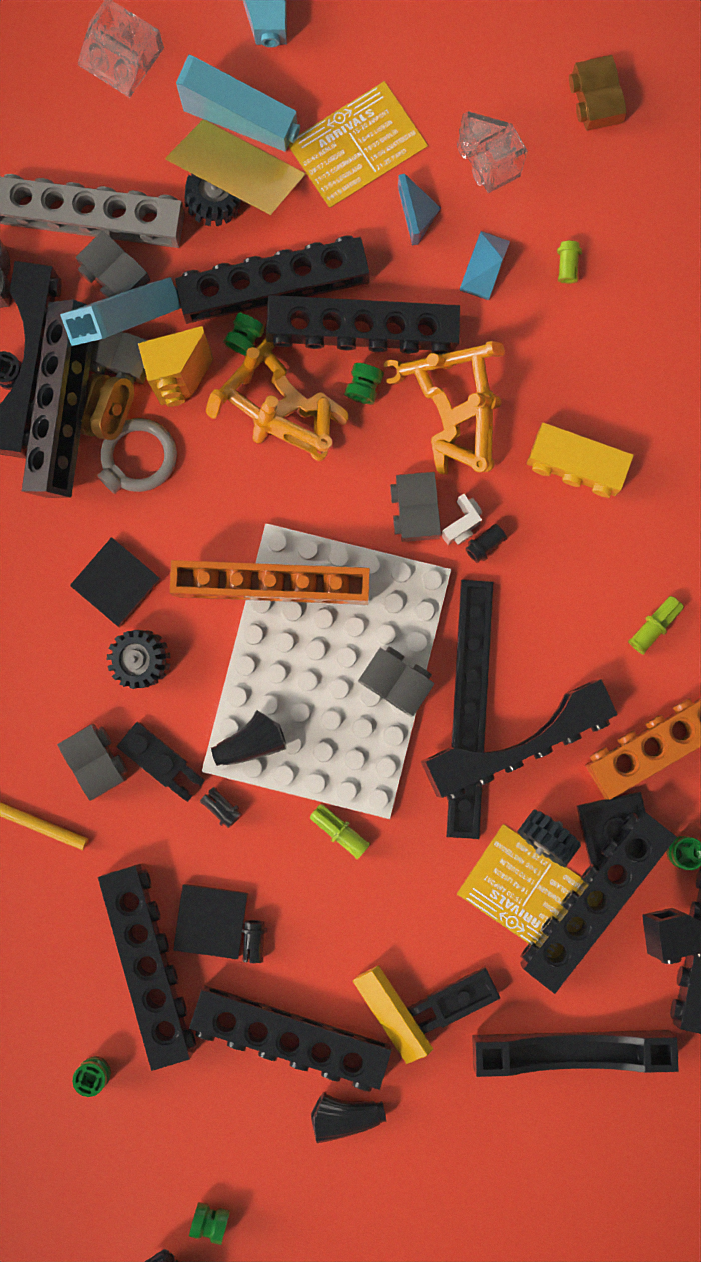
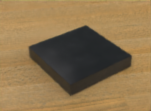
[70,537,161,628]
[576,792,645,866]
[173,884,248,959]

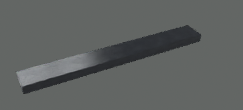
[446,580,493,839]

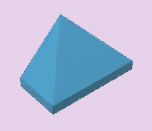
[398,174,441,246]
[460,231,510,300]

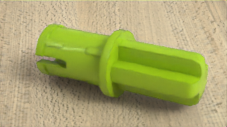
[628,596,684,655]
[310,804,370,859]

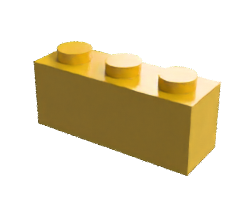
[526,422,634,498]

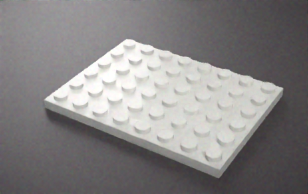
[202,523,451,819]

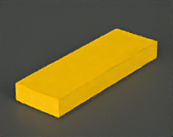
[352,965,433,1064]

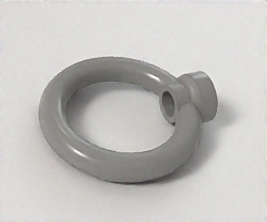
[97,418,177,494]

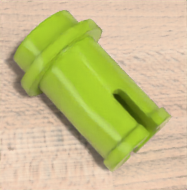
[557,241,582,284]

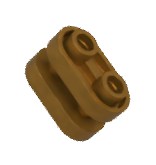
[80,373,134,441]

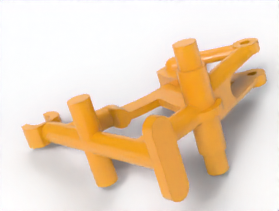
[206,338,348,461]
[384,341,505,474]

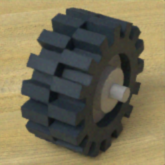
[184,173,241,226]
[107,630,171,689]
[517,809,581,867]

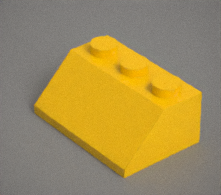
[138,326,214,407]

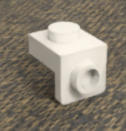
[441,494,482,545]

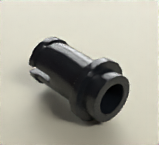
[465,524,507,563]
[200,787,242,828]
[241,920,267,963]

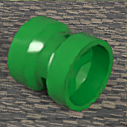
[223,313,265,356]
[344,363,384,405]
[666,836,701,870]
[72,1056,111,1097]
[189,1202,230,1245]

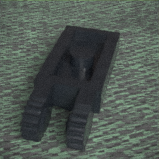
[116,722,205,802]
[407,967,500,1034]

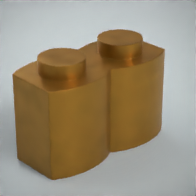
[569,55,627,131]

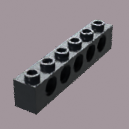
[175,236,369,324]
[266,295,460,355]
[21,299,94,498]
[520,810,677,994]
[98,864,196,1071]
[189,985,392,1092]

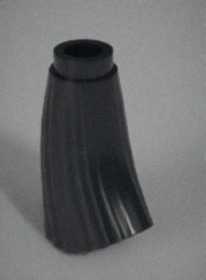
[211,710,287,766]
[311,1092,386,1144]

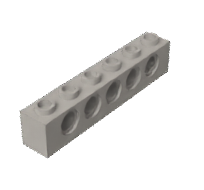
[0,174,185,248]

